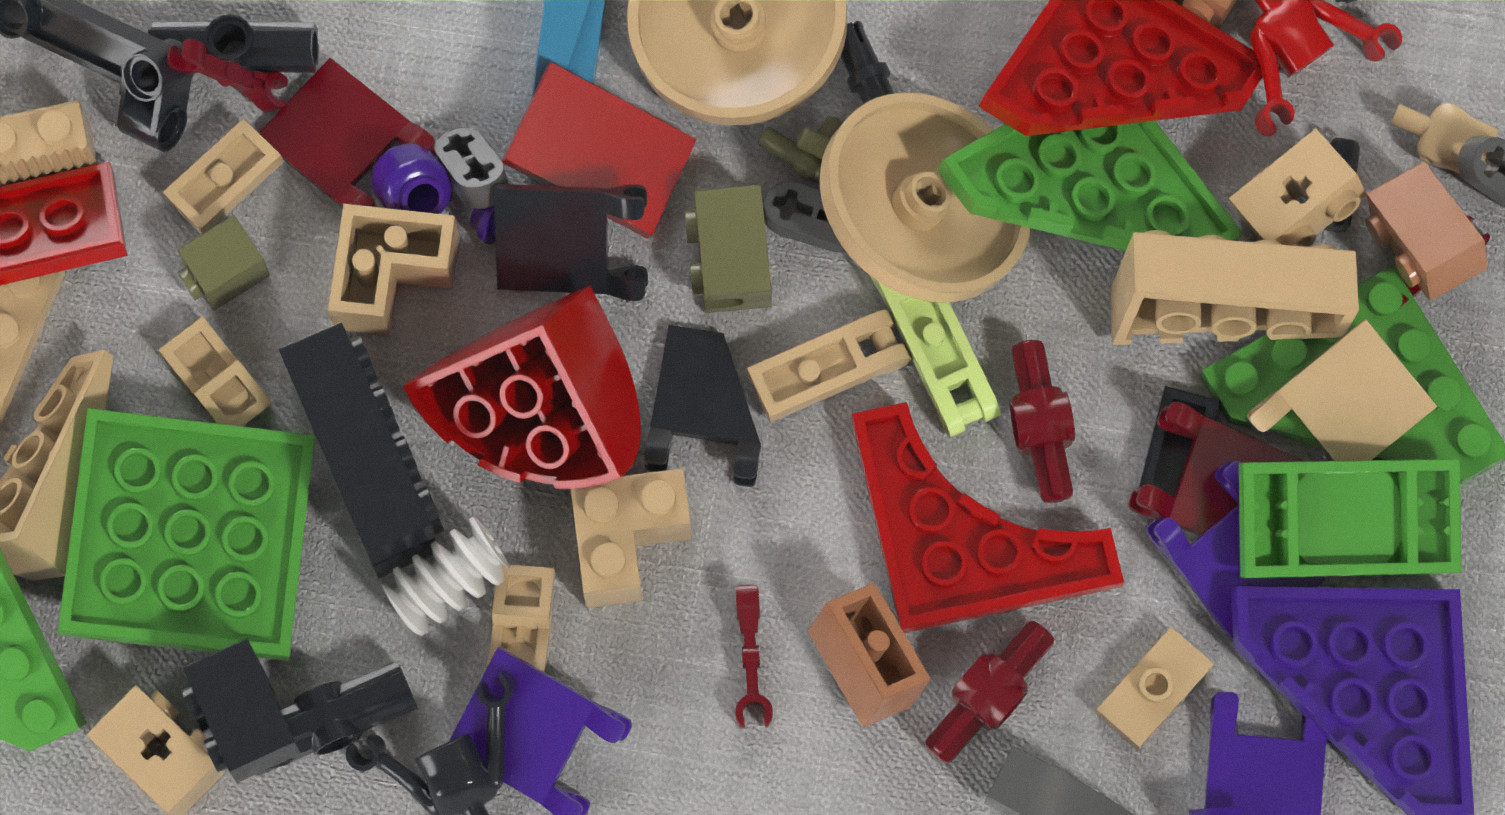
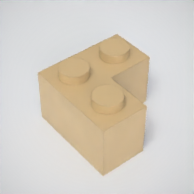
[328,204,460,336]
[571,468,692,608]

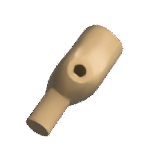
[1391,102,1499,174]

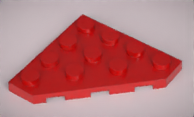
[978,0,1263,136]

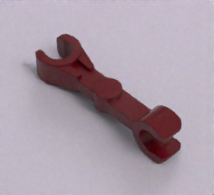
[167,39,288,112]
[735,584,773,729]

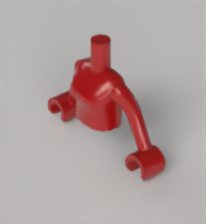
[1249,0,1403,137]

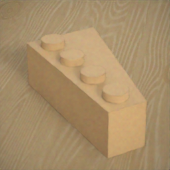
[1111,230,1359,345]

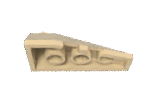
[0,349,113,581]

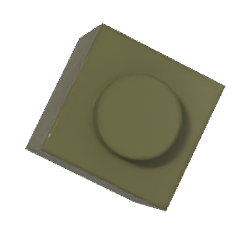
[177,215,270,311]

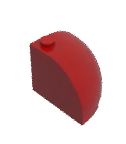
[402,285,641,489]

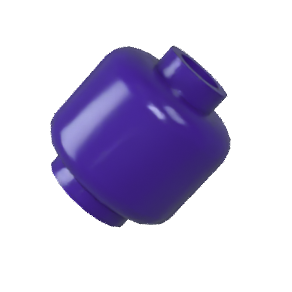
[371,144,452,214]

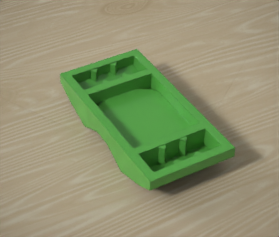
[1239,459,1462,578]

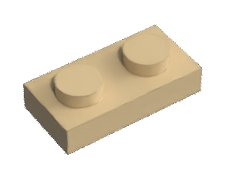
[162,118,283,235]

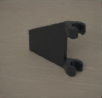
[644,325,761,487]

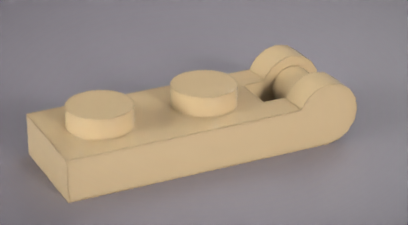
[747,309,912,423]

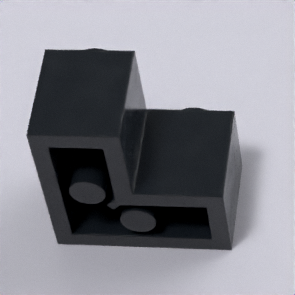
[180,638,301,783]

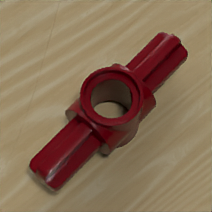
[1010,340,1075,503]
[925,621,1054,764]

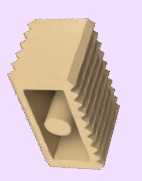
[0,100,98,186]

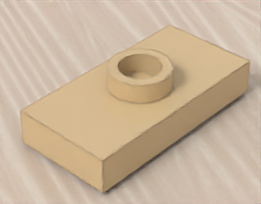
[1095,626,1214,751]

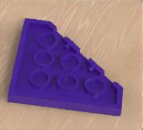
[1231,586,1474,815]

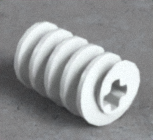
[381,516,510,636]

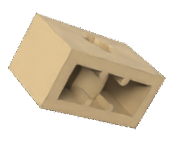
[1228,128,1367,247]
[86,685,224,815]

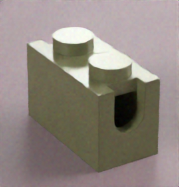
[685,185,772,313]

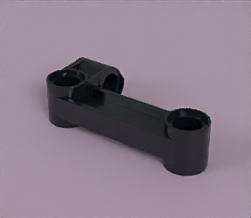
[0,0,194,152]

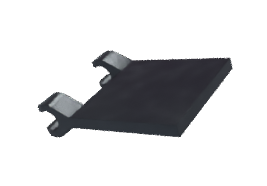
[494,184,648,301]

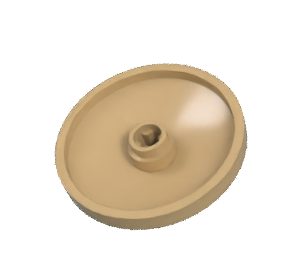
[627,0,848,125]
[820,93,1031,302]

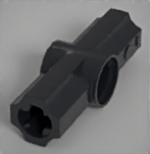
[148,14,319,73]
[257,661,418,776]

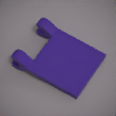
[1146,461,1326,643]
[449,647,633,815]
[1204,691,1327,815]

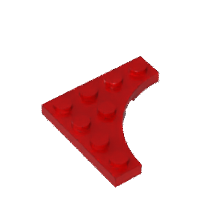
[851,402,1124,633]

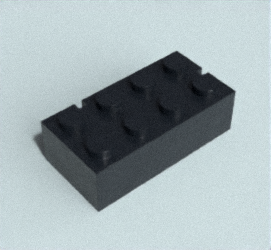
[278,322,444,579]

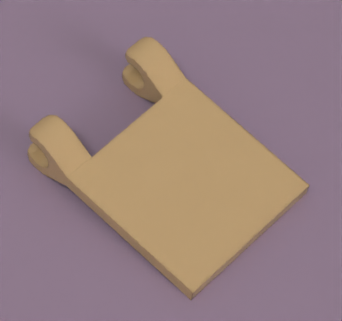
[1247,319,1438,461]

